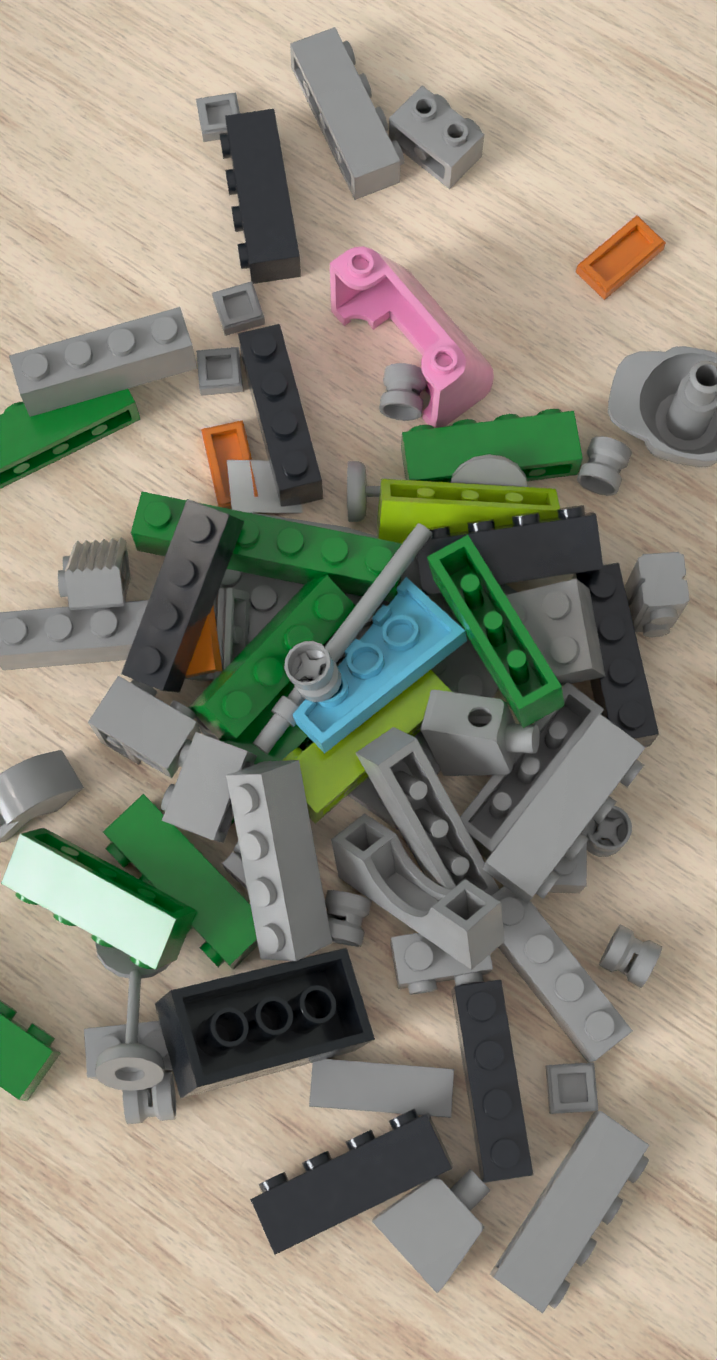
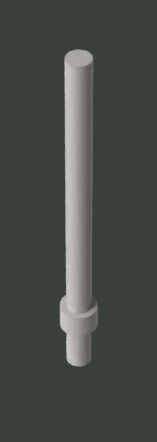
[253,523,432,754]

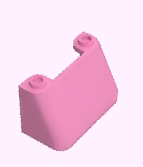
[330,246,494,428]

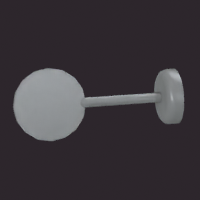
[347,454,528,522]
[95,942,172,1091]

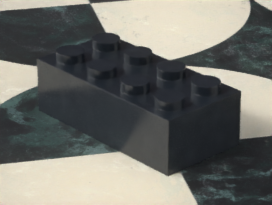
[155,948,375,1099]

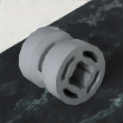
[379,363,426,421]
[577,436,632,496]
[284,641,341,702]
[587,806,632,857]
[325,890,372,947]
[599,924,662,988]
[123,1072,176,1124]

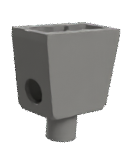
[421,690,540,776]
[372,1169,490,1293]

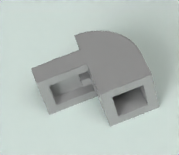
[0,750,84,843]

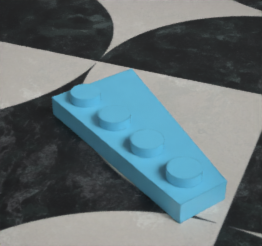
[293,577,467,753]

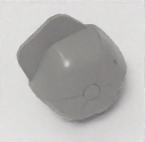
[608,346,717,467]

